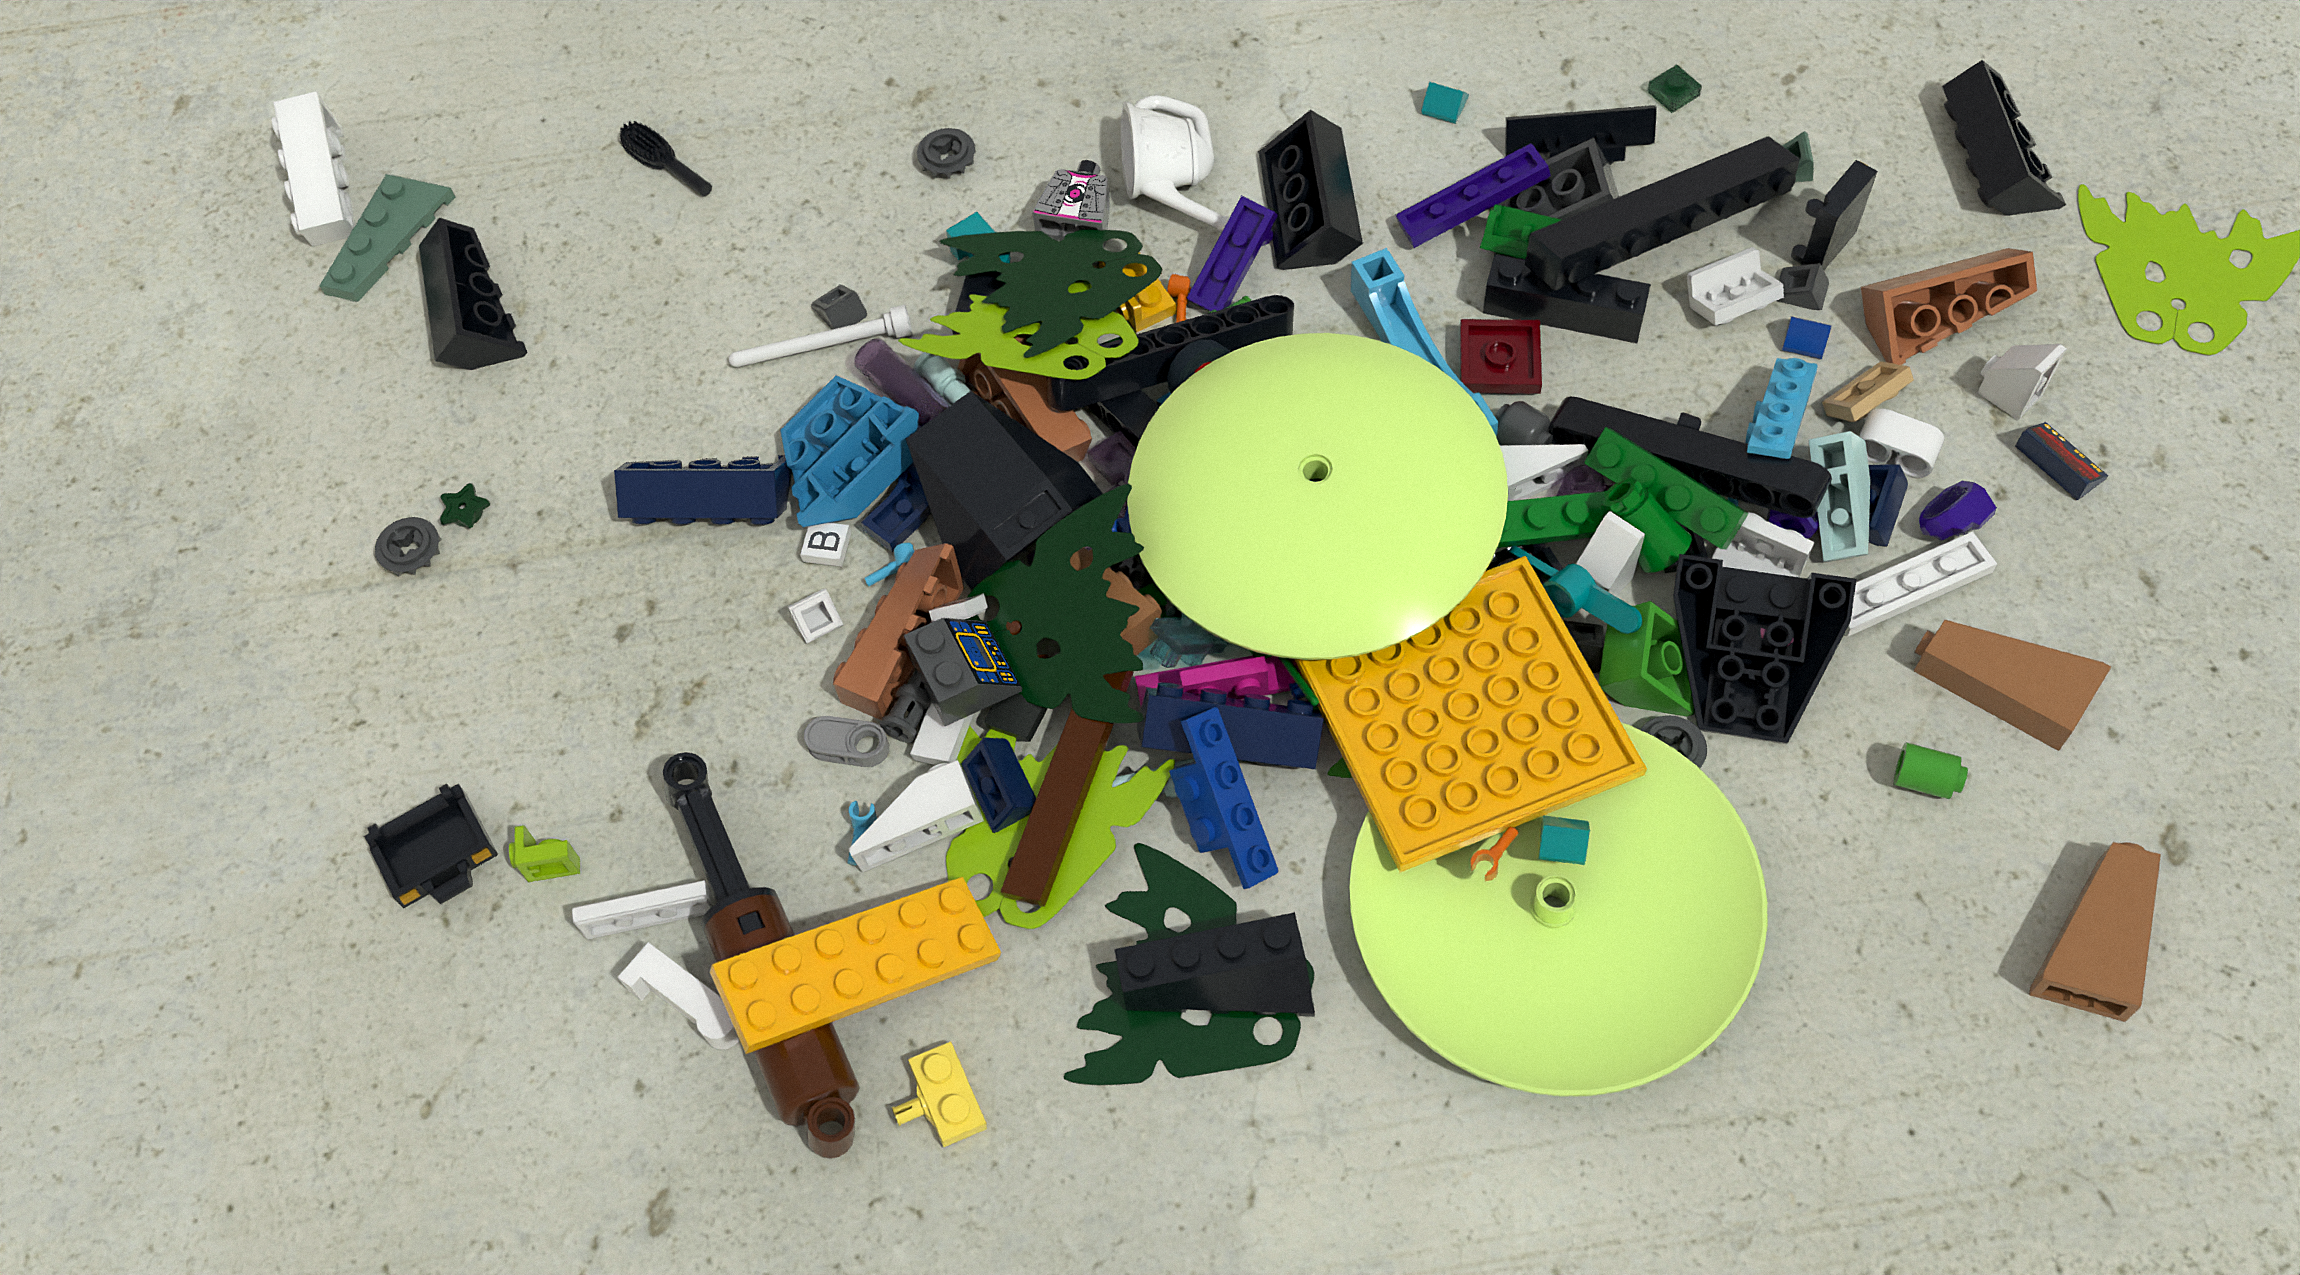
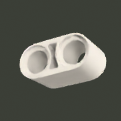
[1859,408,1945,478]

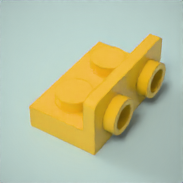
[1098,252,1177,333]

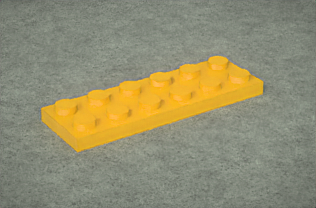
[710,877,1001,1054]

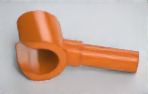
[1167,274,1191,323]
[1471,827,1518,881]

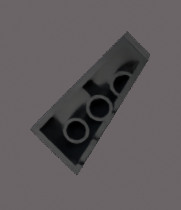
[1942,60,2066,216]
[419,218,527,370]
[1483,252,1651,344]
[1114,912,1315,1017]

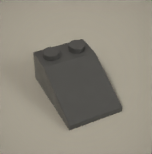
[1499,138,1619,219]

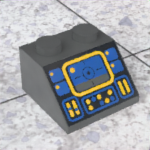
[904,618,1022,726]

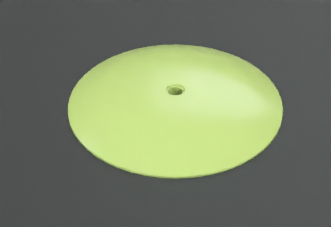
[1127,333,1508,660]
[1349,722,1768,1097]

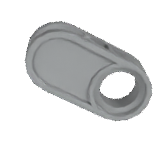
[804,716,890,767]

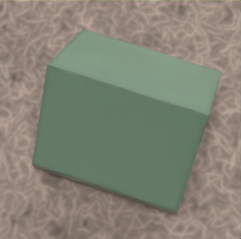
[1783,131,1814,182]

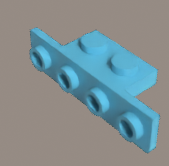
[1745,358,1818,459]

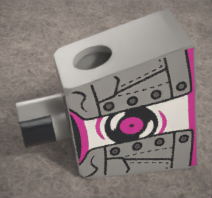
[1033,160,1110,248]

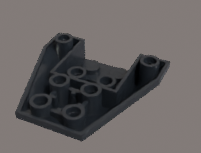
[906,391,1103,591]
[1673,554,1857,744]

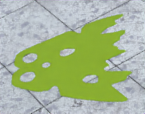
[2078,184,2300,355]
[898,280,1138,380]
[946,725,1175,929]

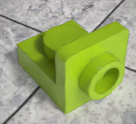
[509,825,580,882]

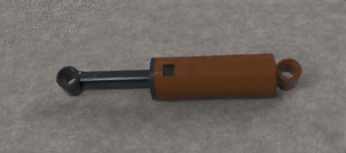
[663,752,860,1159]

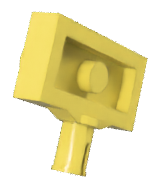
[892,1042,987,1148]

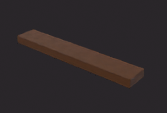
[1000,671,1134,907]

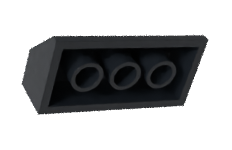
[1258,110,1363,270]

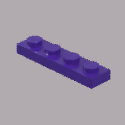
[1396,143,1551,248]

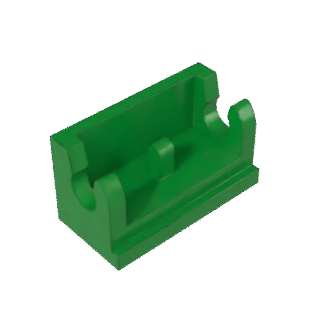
[1480,204,1563,259]

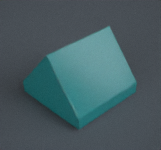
[1421,82,1469,124]
[1538,815,1590,865]

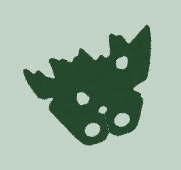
[939,230,1162,358]
[965,483,1144,724]
[1064,843,1315,1085]

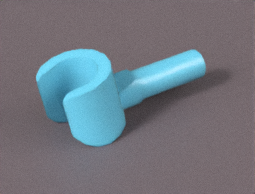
[864,543,915,586]
[847,801,877,866]

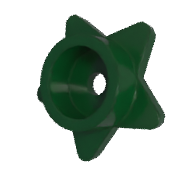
[440,483,490,528]

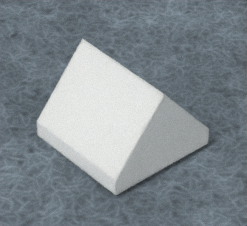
[788,588,843,644]

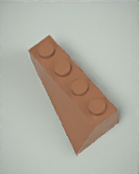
[1861,248,2037,365]
[958,334,1092,462]
[833,543,964,720]

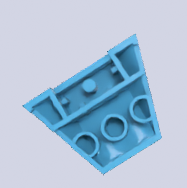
[780,375,919,527]

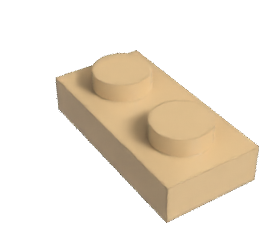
[1822,361,1914,422]

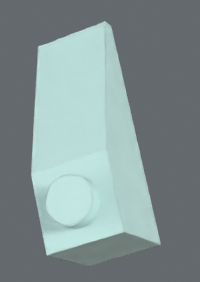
[1809,431,1870,562]

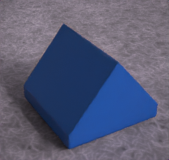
[1782,316,1832,359]

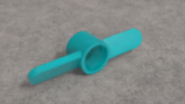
[1507,546,1642,634]

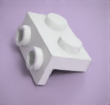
[1687,247,1784,326]
[1712,512,1815,577]

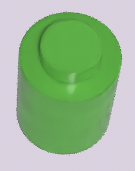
[1894,742,1968,799]

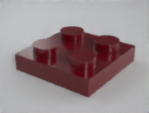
[1460,319,1542,394]

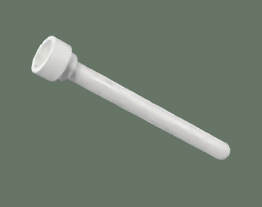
[729,305,913,367]

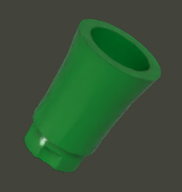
[1602,477,1692,573]

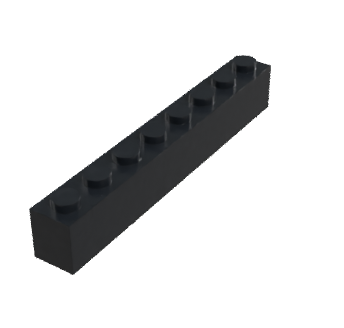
[1525,136,1800,291]

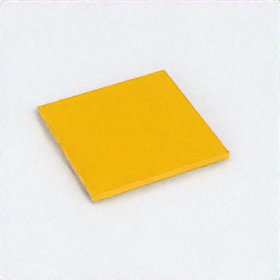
[1294,556,1647,872]

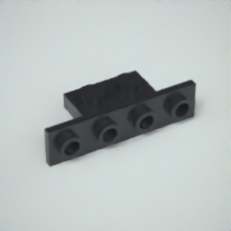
[1505,105,1657,165]

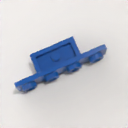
[1169,707,1278,889]

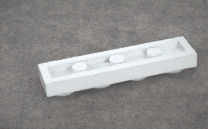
[1844,532,1997,637]

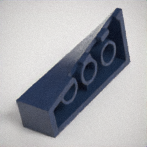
[614,455,792,524]
[1137,682,1324,770]

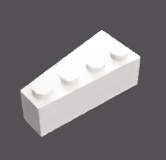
[272,91,355,247]

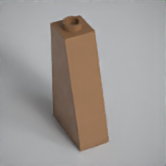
[1914,620,2111,751]
[2029,842,2161,1022]

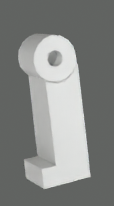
[618,942,740,1050]

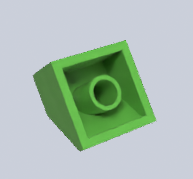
[1599,601,1694,717]

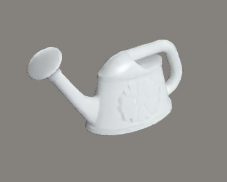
[1121,95,1230,233]

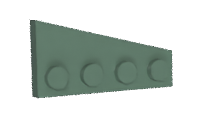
[319,174,455,302]

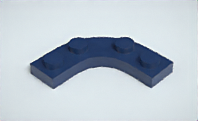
[861,424,931,552]

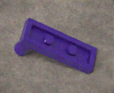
[1187,195,1278,312]

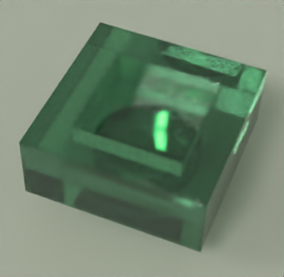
[1647,64,1702,113]

